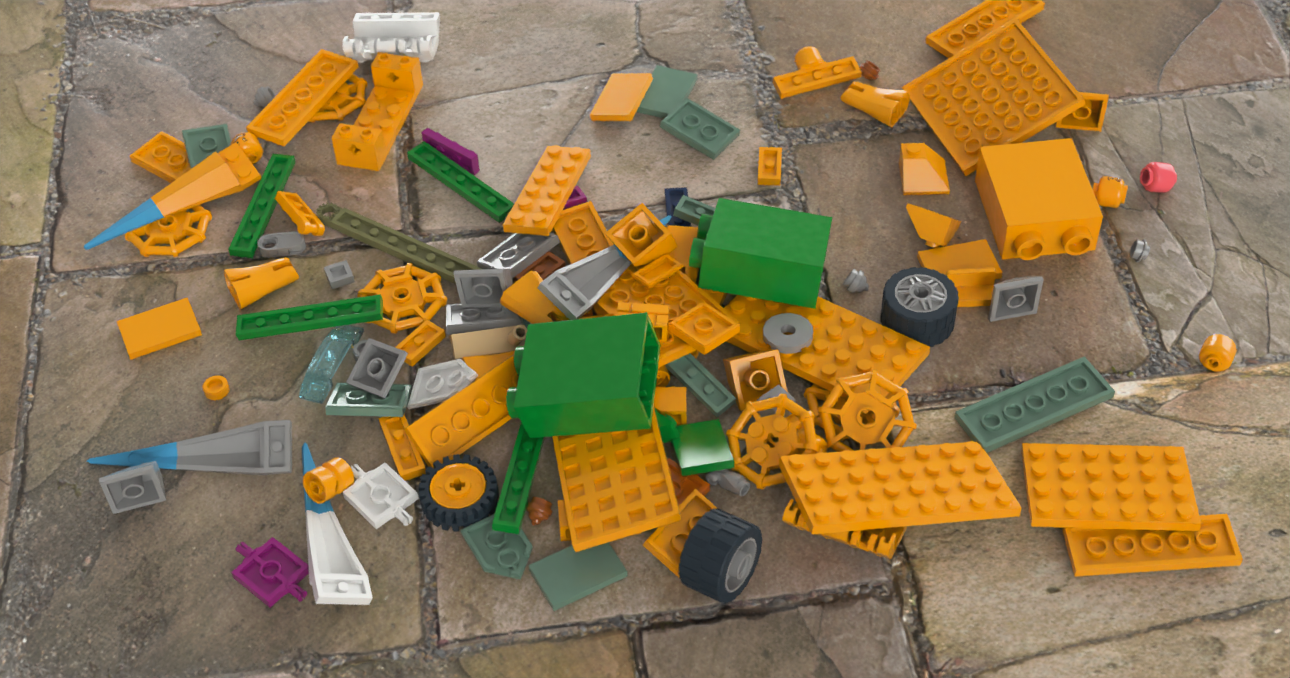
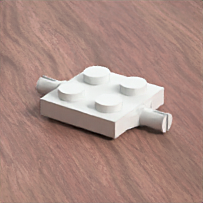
[343,462,419,529]

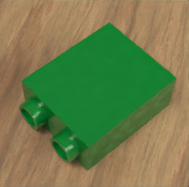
[689,198,833,309]
[506,313,661,438]

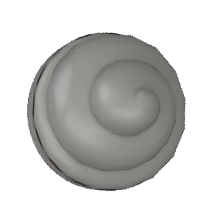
[253,86,276,108]
[843,268,869,293]

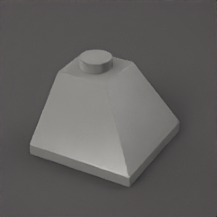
[453,268,513,308]
[988,276,1044,322]
[346,338,408,399]
[99,461,166,514]

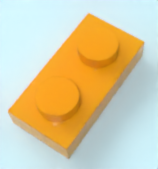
[757,147,782,186]
[395,320,446,367]

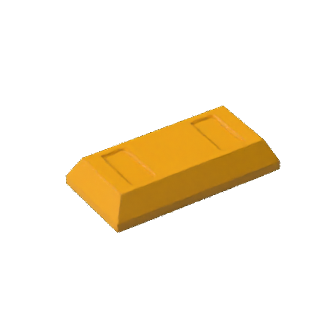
[631,254,684,290]

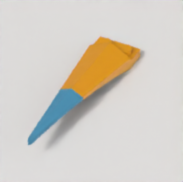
[84,142,261,250]

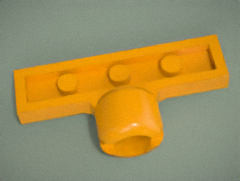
[773,46,862,99]

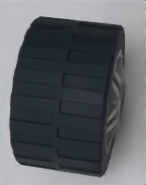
[880,267,959,347]
[679,508,762,604]

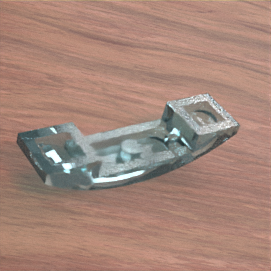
[299,325,364,404]

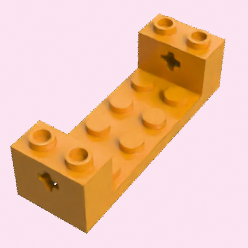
[331,52,423,171]

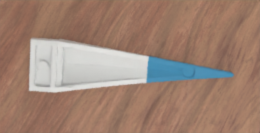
[302,443,372,605]

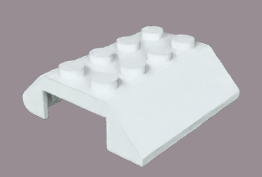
[343,13,440,63]

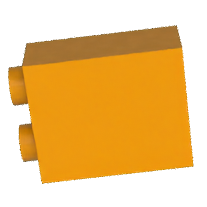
[975,138,1103,260]

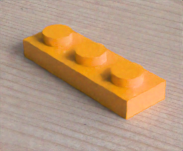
[378,414,426,481]

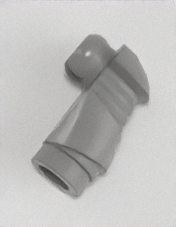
[706,469,750,497]

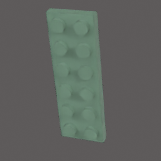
[954,356,1115,453]

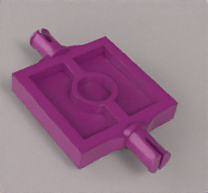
[231,537,309,608]

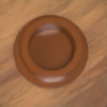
[859,60,880,80]

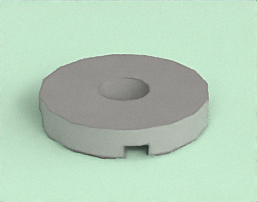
[763,313,813,354]

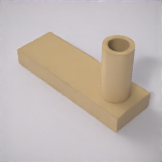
[450,325,527,360]

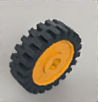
[418,454,499,532]

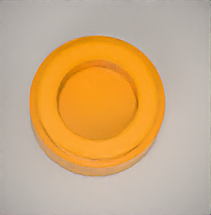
[203,375,230,400]

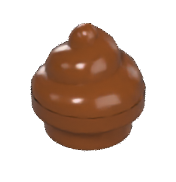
[526,497,553,526]

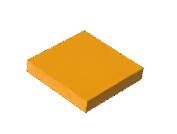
[668,301,740,355]

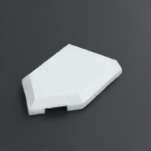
[407,359,478,409]

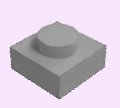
[324,260,355,289]

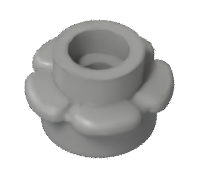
[1129,239,1150,262]

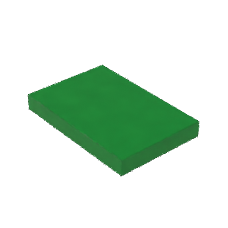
[671,419,734,476]

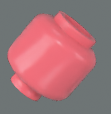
[1140,162,1177,193]

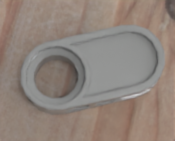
[258,231,306,258]

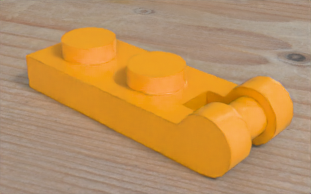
[275,191,325,236]

